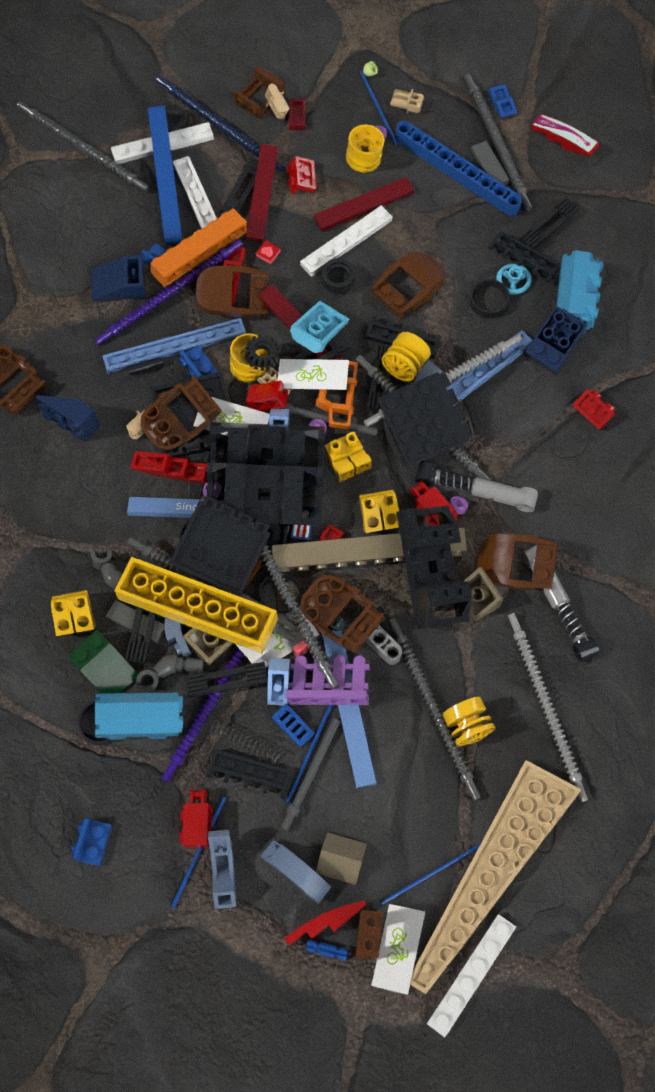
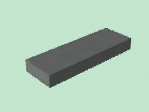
[471,141,509,185]
[106,600,165,644]

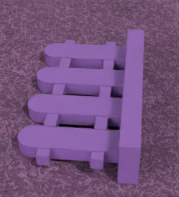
[286,655,370,705]

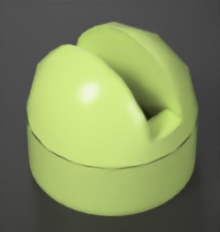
[363,61,378,77]

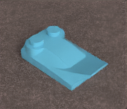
[290,301,349,353]

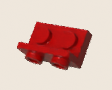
[287,156,316,195]
[572,389,616,430]

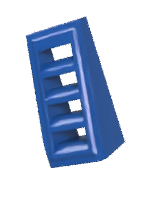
[272,703,315,748]

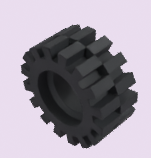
[246,335,280,371]

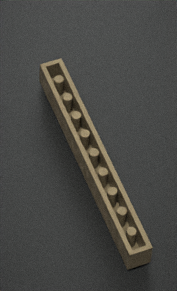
[272,527,467,573]

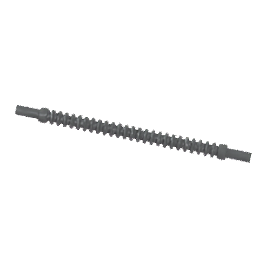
[465,74,532,211]
[17,101,150,192]
[356,355,492,481]
[252,522,338,689]
[128,537,296,642]
[389,618,481,801]

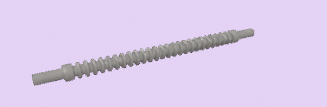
[364,334,522,427]
[508,613,588,803]

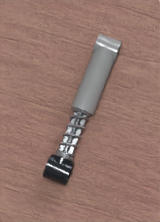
[415,461,538,512]
[522,545,600,662]

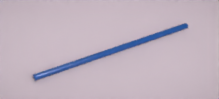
[360,71,398,146]
[285,705,333,803]
[171,796,226,908]
[381,842,482,905]

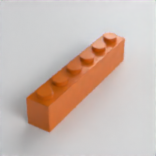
[151,208,247,287]

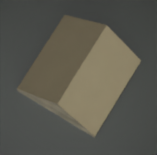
[463,567,503,621]
[183,628,233,665]
[316,832,367,885]

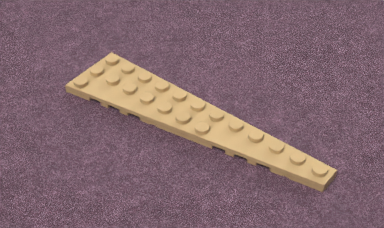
[410,760,582,994]

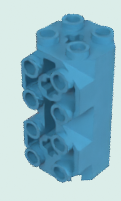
[556,250,603,334]
[95,693,183,740]

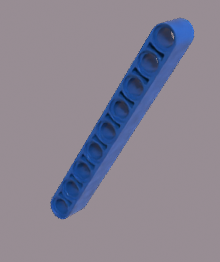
[148,105,183,245]
[396,121,522,216]

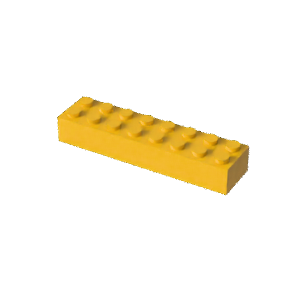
[114,557,278,654]

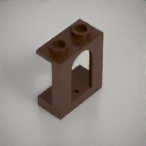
[233,66,285,119]
[355,910,383,960]

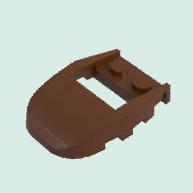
[371,252,445,319]
[196,266,269,319]
[0,344,47,416]
[140,376,222,450]
[477,533,558,590]
[300,575,385,654]

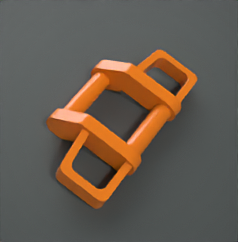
[316,361,358,430]

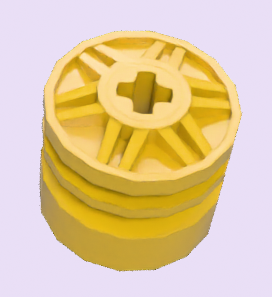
[346,124,385,173]
[382,332,431,381]
[230,334,269,383]
[442,696,496,747]

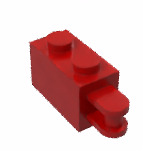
[410,481,458,526]
[179,789,212,849]

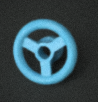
[496,264,532,295]

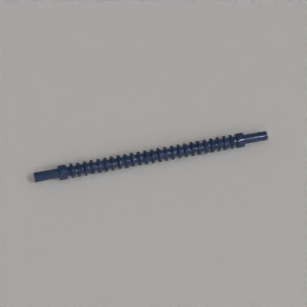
[156,76,285,172]

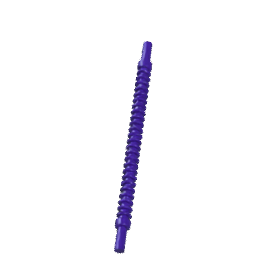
[94,240,243,345]
[161,646,244,782]

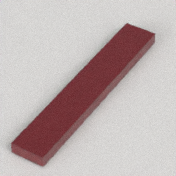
[246,144,278,242]
[314,177,414,231]
[258,284,344,360]

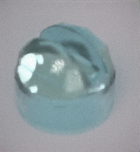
[330,616,344,631]

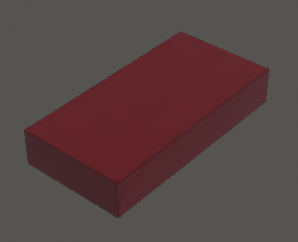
[289,99,306,130]

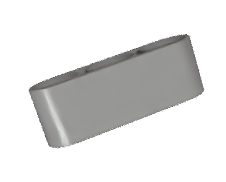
[365,626,402,665]

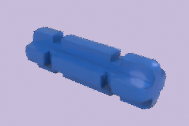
[306,940,348,960]

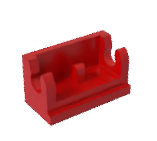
[246,380,288,412]

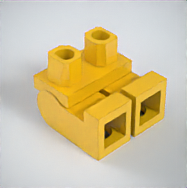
[324,432,372,483]
[359,490,399,533]
[51,590,96,636]

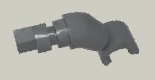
[90,549,123,589]
[136,654,203,691]

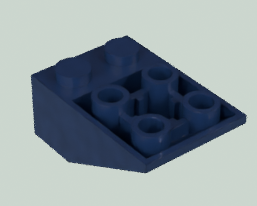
[91,255,146,301]
[525,306,587,375]
[35,395,100,442]

